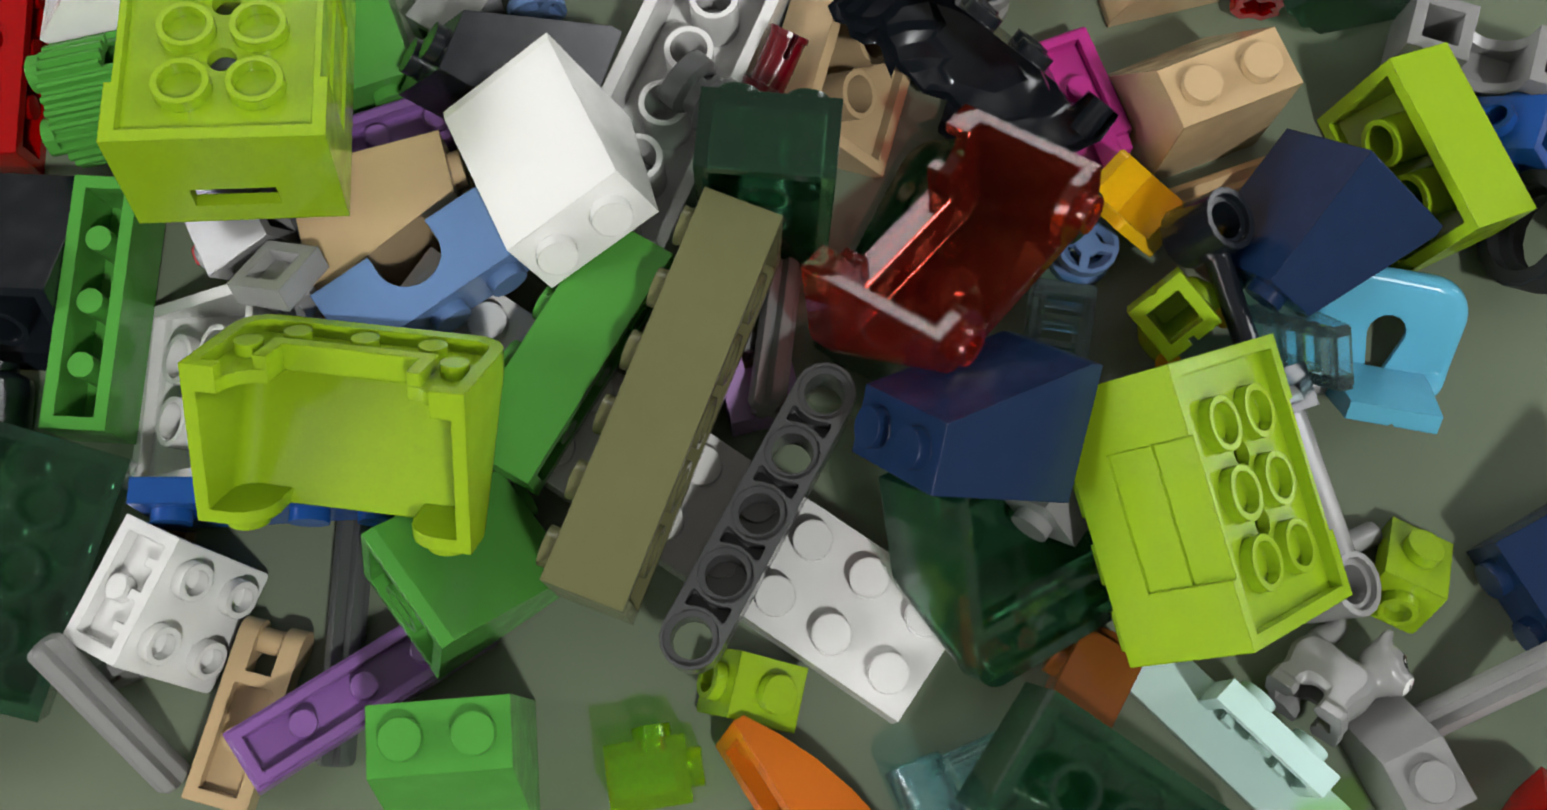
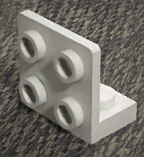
[63,513,268,693]

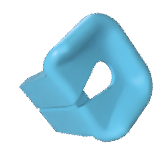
[1297,266,1468,434]

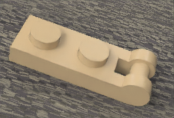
[181,615,314,810]

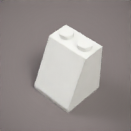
[443,32,659,288]

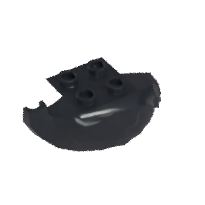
[828,0,1119,164]

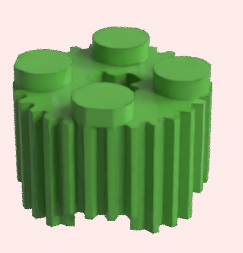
[24,30,117,169]

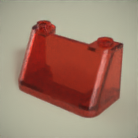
[801,104,1104,374]

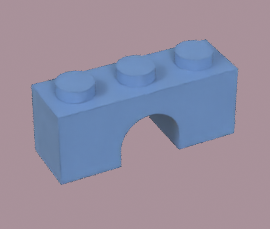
[310,186,530,332]

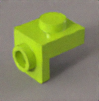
[1370,516,1453,634]
[696,649,808,734]

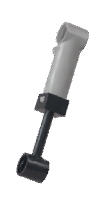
[1160,187,1382,624]

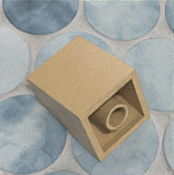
[1108,26,1304,181]
[296,130,476,291]

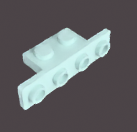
[1130,661,1352,810]

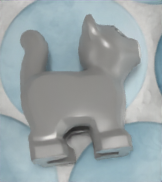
[1265,619,1414,747]

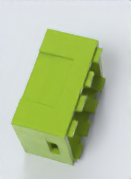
[96,0,356,224]
[1073,333,1353,668]

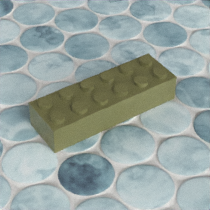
[536,187,783,625]

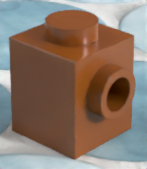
[1035,625,1142,739]

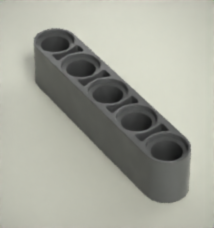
[659,362,856,674]

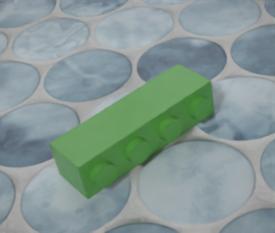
[38,175,166,444]
[493,231,674,496]

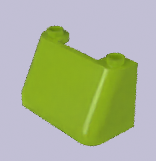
[178,314,505,556]

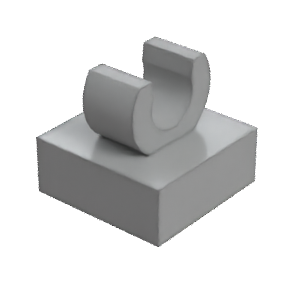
[226,240,329,318]

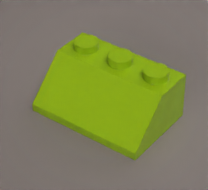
[1316,42,1537,271]

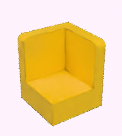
[1079,149,1185,258]

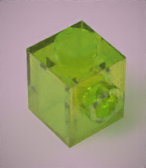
[603,722,707,810]

